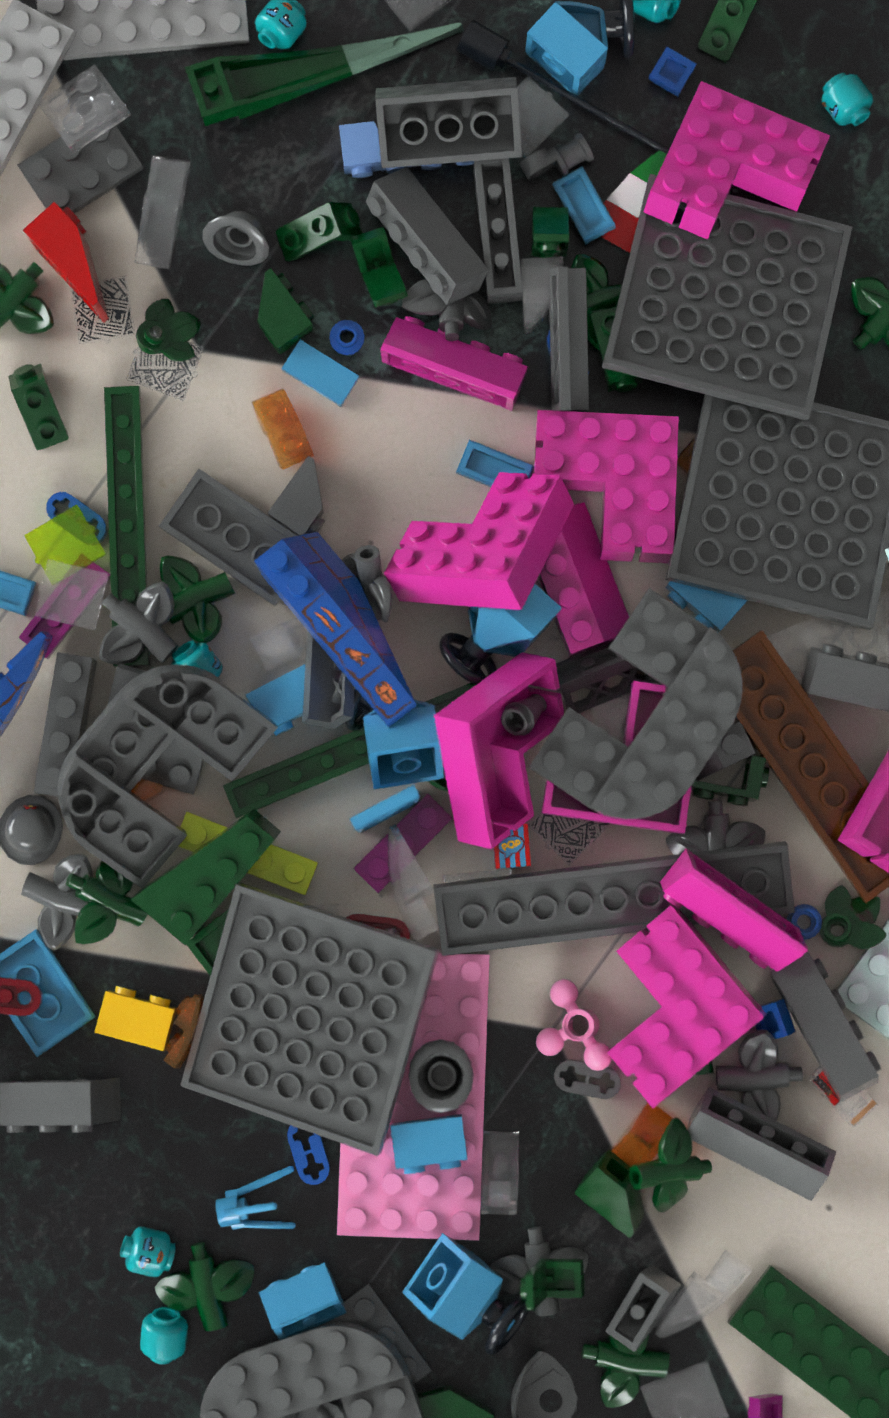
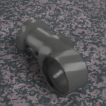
[519,132,594,180]

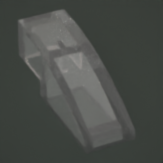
[134,155,190,269]
[388,824,439,942]
[653,1249,752,1338]

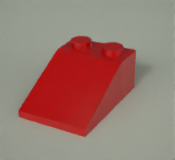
[23,202,109,323]

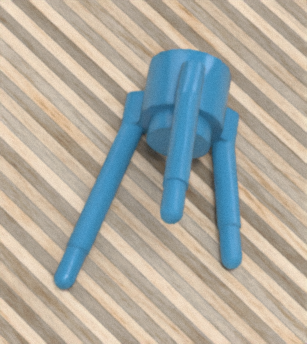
[216,1166,296,1230]

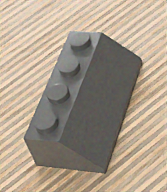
[375,77,522,168]

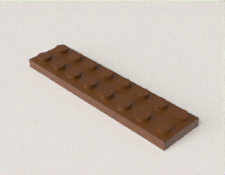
[732,630,889,903]

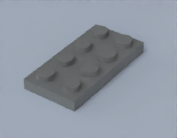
[159,469,297,606]

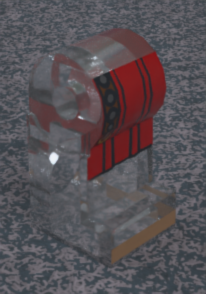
[808,1066,878,1127]

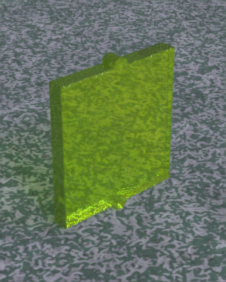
[24,504,107,586]

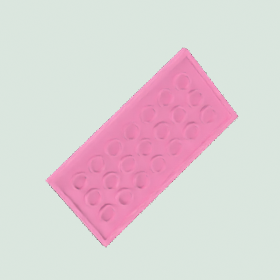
[337,953,490,1241]

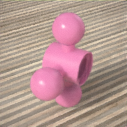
[536,979,612,1071]

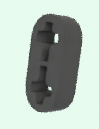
[554,1060,621,1099]

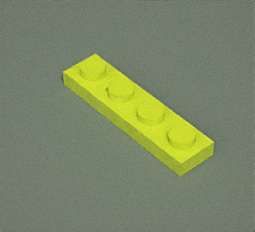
[179,812,318,896]

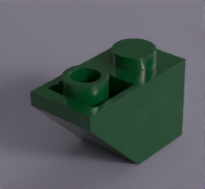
[531,207,569,262]
[257,268,314,355]
[574,1149,645,1238]
[417,1385,495,1418]

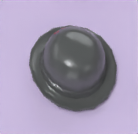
[202,211,269,265]
[0,795,63,865]
[408,1039,474,1113]

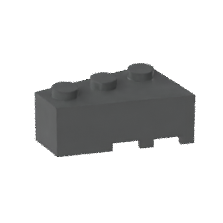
[0,1077,121,1133]

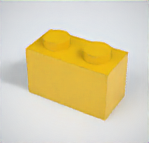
[94,986,177,1051]

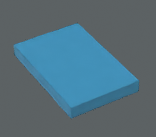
[349,785,420,834]
[0,929,97,1057]

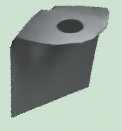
[511,1351,578,1418]

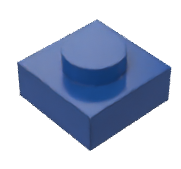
[648,47,697,97]
[755,998,796,1039]

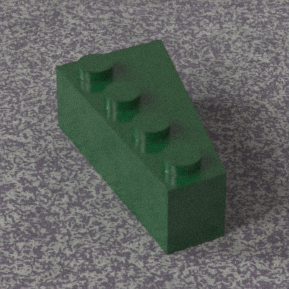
[130,809,281,945]

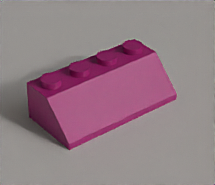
[381,316,528,411]
[538,502,629,658]
[660,848,808,972]

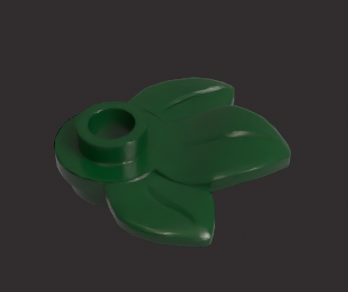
[136,299,201,362]
[820,885,886,950]

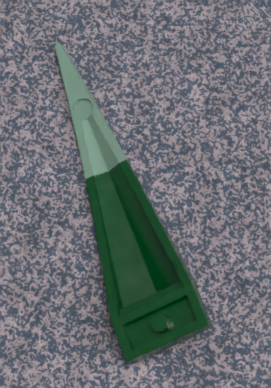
[185,23,464,126]

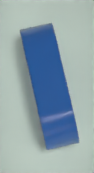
[46,492,108,546]
[287,1125,330,1185]

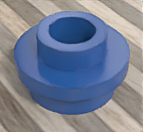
[330,320,365,355]
[786,904,822,940]

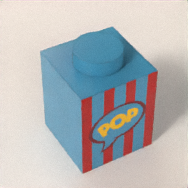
[493,823,531,869]

